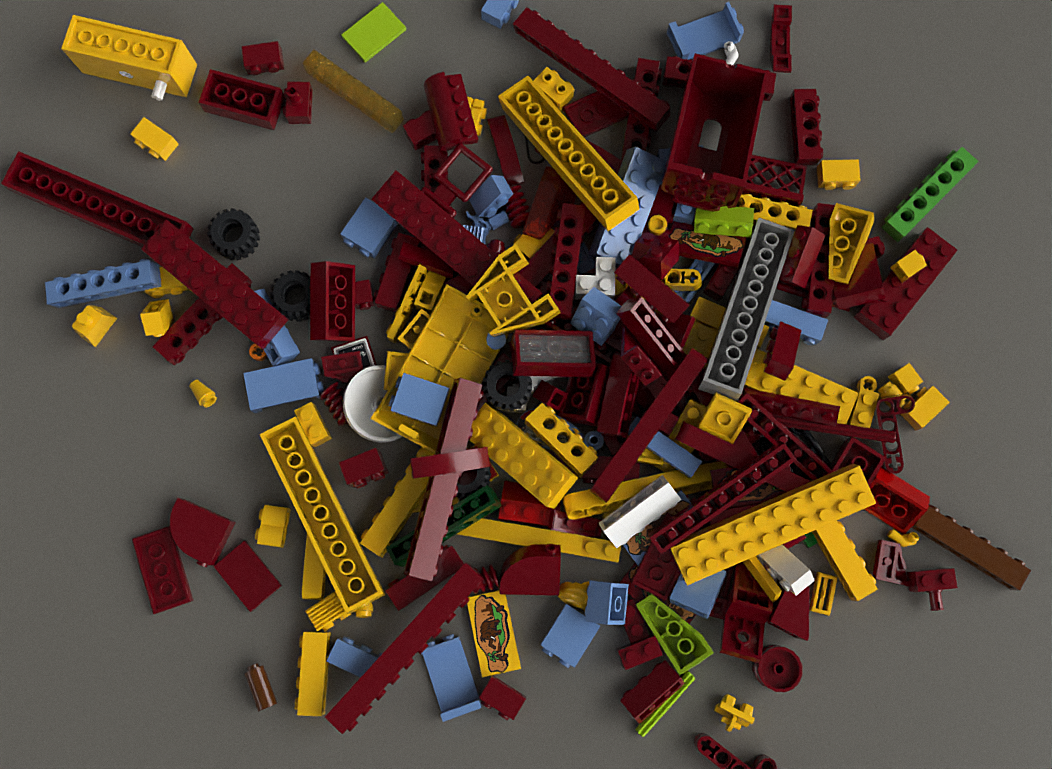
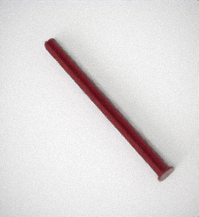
[771,413,896,443]

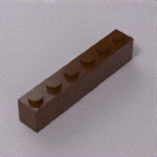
[911,505,1031,591]

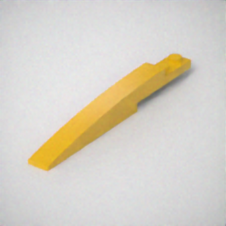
[457,518,621,563]

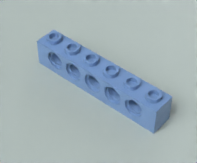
[45,259,161,308]

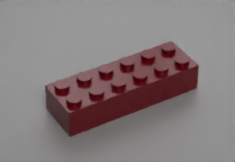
[853,227,958,340]

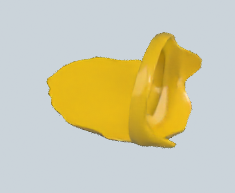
[558,581,589,610]

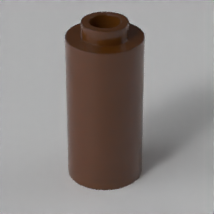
[244,663,277,712]

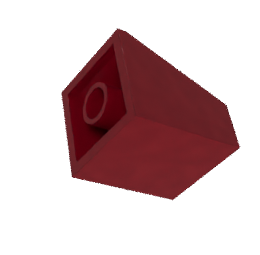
[766,581,809,641]

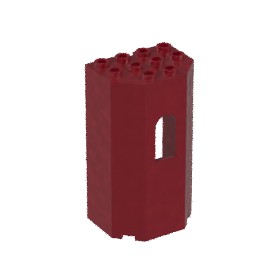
[661,53,769,212]

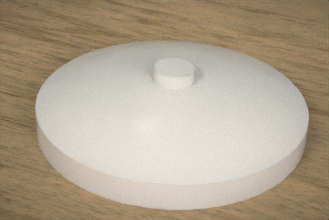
[343,365,403,443]

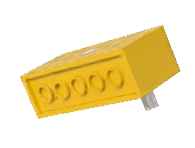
[61,15,197,101]

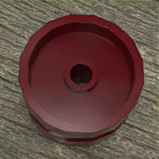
[752,645,803,692]

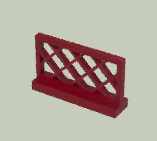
[742,155,807,206]

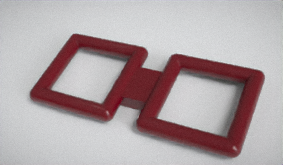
[421,144,493,218]

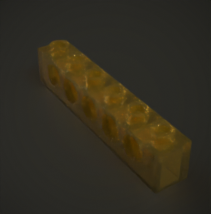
[303,49,404,133]

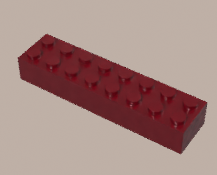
[141,220,288,349]

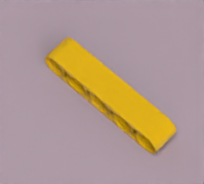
[302,534,326,600]

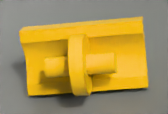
[714,694,755,732]

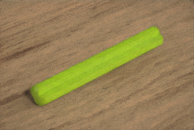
[635,671,695,737]

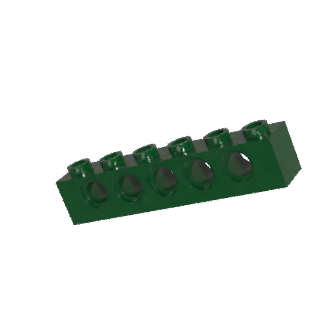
[386,485,502,567]

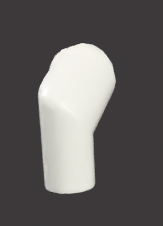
[724,41,738,65]

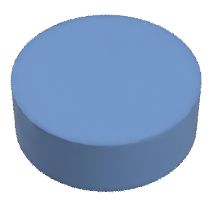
[486,333,506,350]

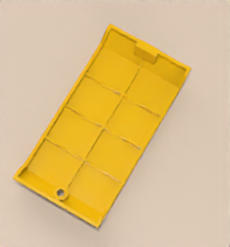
[370,284,509,454]

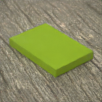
[341,2,406,63]

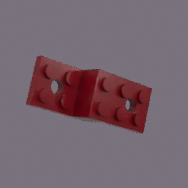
[719,562,775,663]

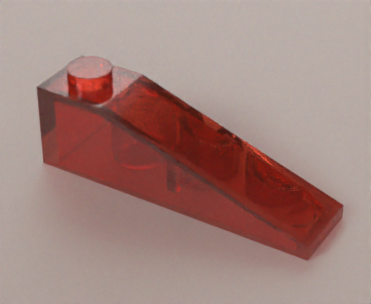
[522,166,577,240]

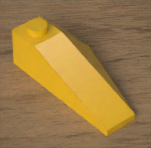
[829,203,874,284]

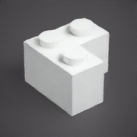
[575,257,616,300]

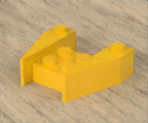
[466,244,561,337]

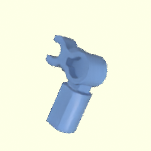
[466,210,509,236]

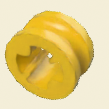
[857,376,877,392]

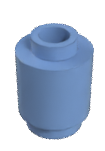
[583,431,604,452]

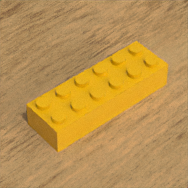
[470,403,579,509]

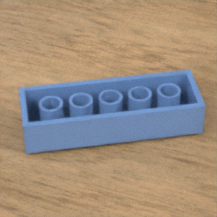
[588,147,667,268]

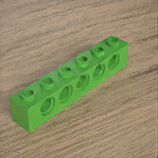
[881,147,979,242]

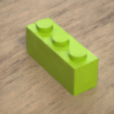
[694,206,754,237]

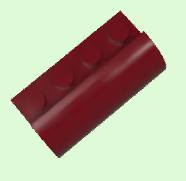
[424,72,479,152]

